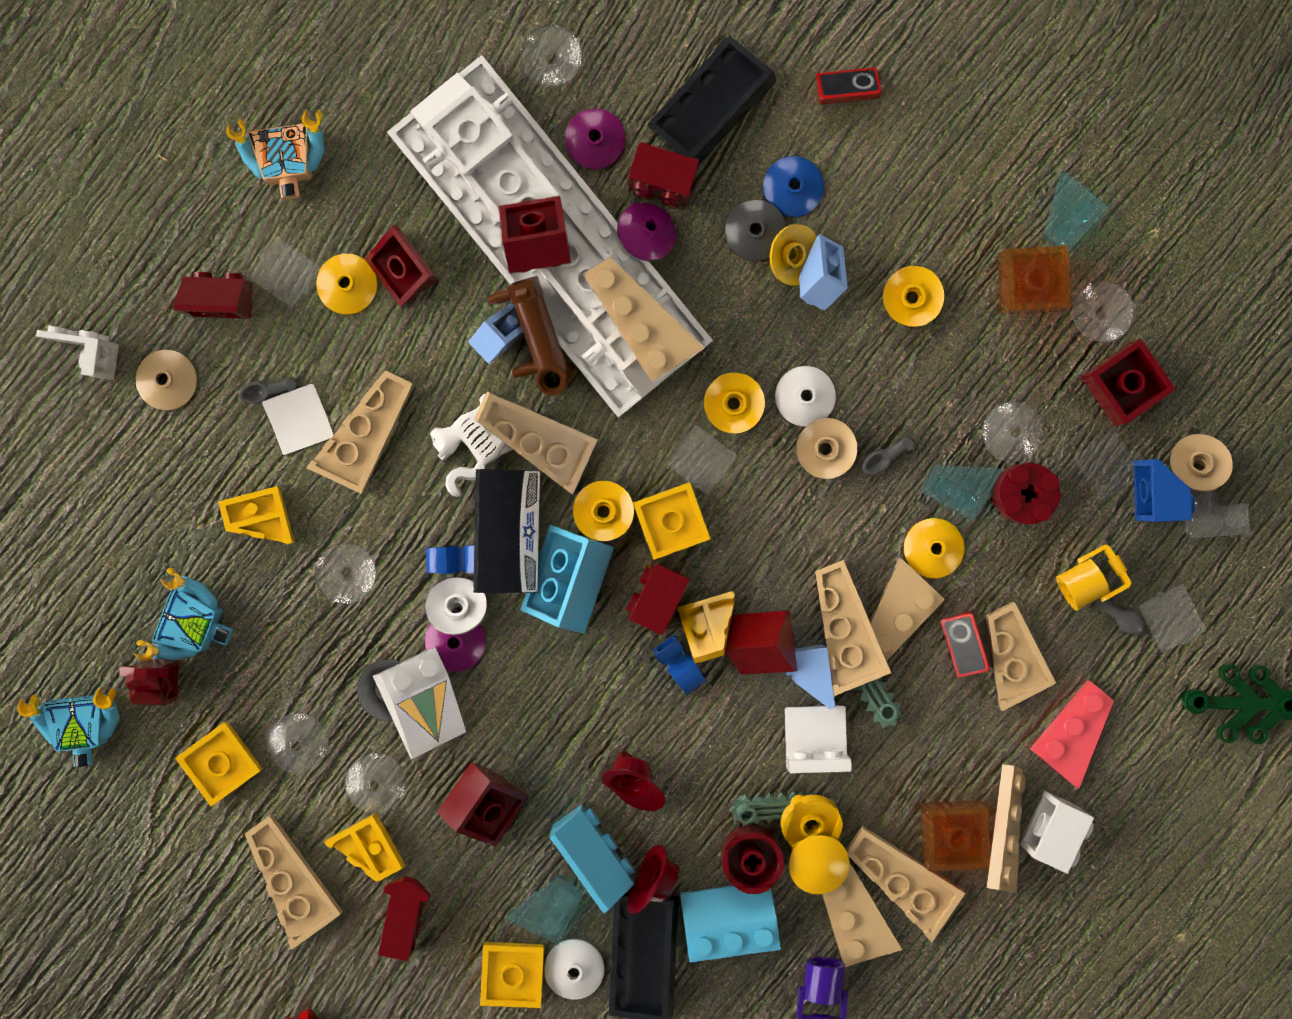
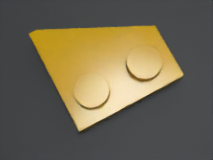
[324,813,406,882]

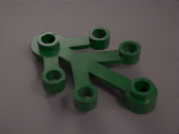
[1182,663,1292,744]

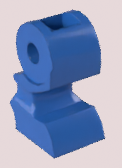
[425,545,474,574]
[652,634,707,695]

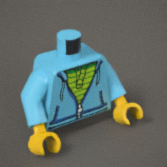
[134,568,233,661]
[17,688,120,767]

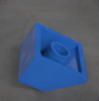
[1133,459,1195,522]

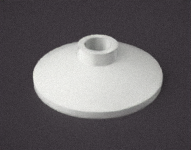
[775,366,836,427]
[425,577,487,635]
[544,939,604,1000]

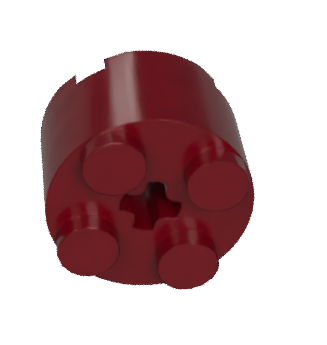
[991,463,1061,524]
[721,825,784,894]

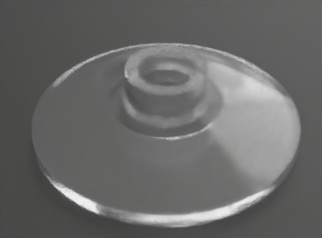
[520,25,582,87]
[1073,281,1134,342]
[982,402,1043,462]
[314,543,376,604]
[267,713,328,774]
[346,753,407,814]

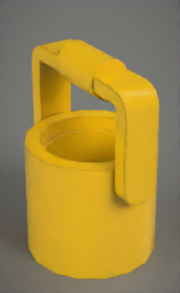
[1056,545,1131,611]

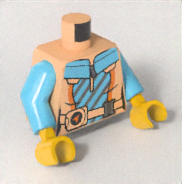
[226,109,325,200]

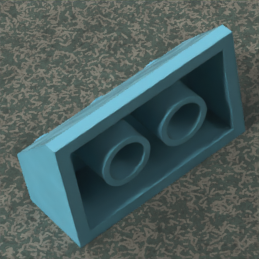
[521,525,614,634]
[549,804,636,914]
[680,885,781,962]

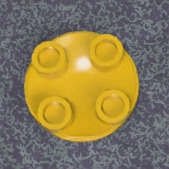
[789,835,850,894]

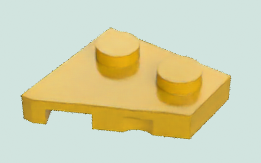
[218,486,295,544]
[677,591,735,664]

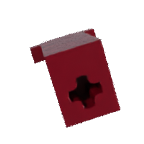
[120,659,179,705]
[378,876,430,961]

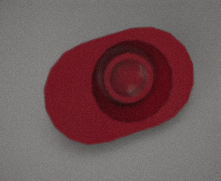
[601,751,665,811]
[627,845,679,914]

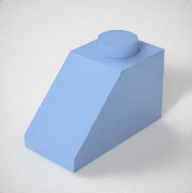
[799,234,848,311]
[468,303,524,364]
[786,644,835,709]

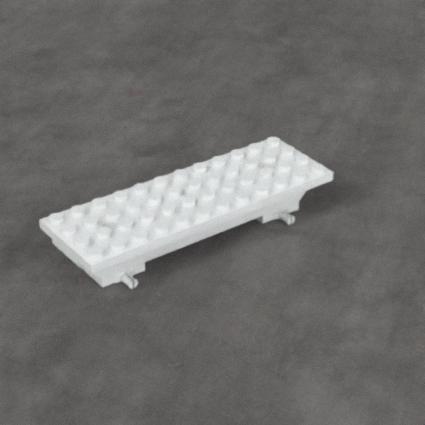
[387,55,713,418]

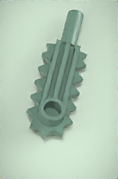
[853,678,903,728]
[729,791,836,825]

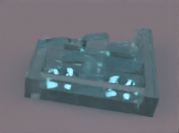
[1043,170,1108,255]
[919,465,1002,521]
[506,875,585,945]

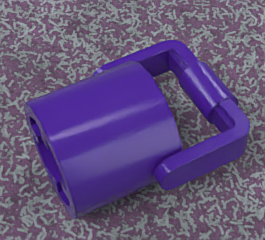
[796,957,848,1019]

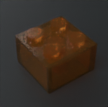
[998,246,1071,315]
[920,800,990,871]

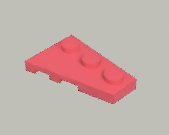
[1030,680,1114,789]

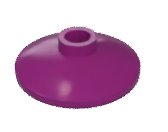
[565,108,625,170]
[617,202,676,261]
[425,611,486,672]

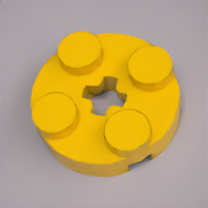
[780,795,843,847]

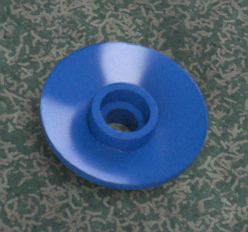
[763,156,824,217]

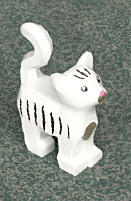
[430,394,513,497]

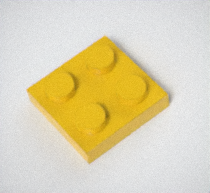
[633,482,710,560]
[175,721,263,807]
[480,942,544,1008]

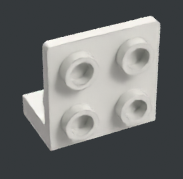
[36,326,119,380]
[785,705,851,773]

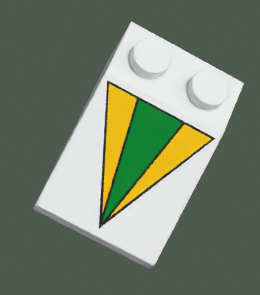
[373,648,466,759]

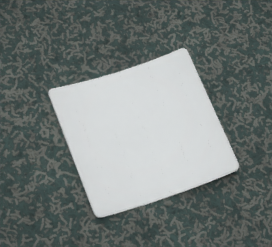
[262,384,333,455]

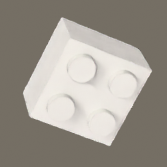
[1019,791,1094,874]

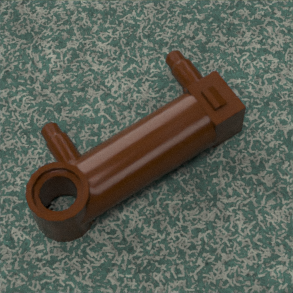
[487,275,573,396]

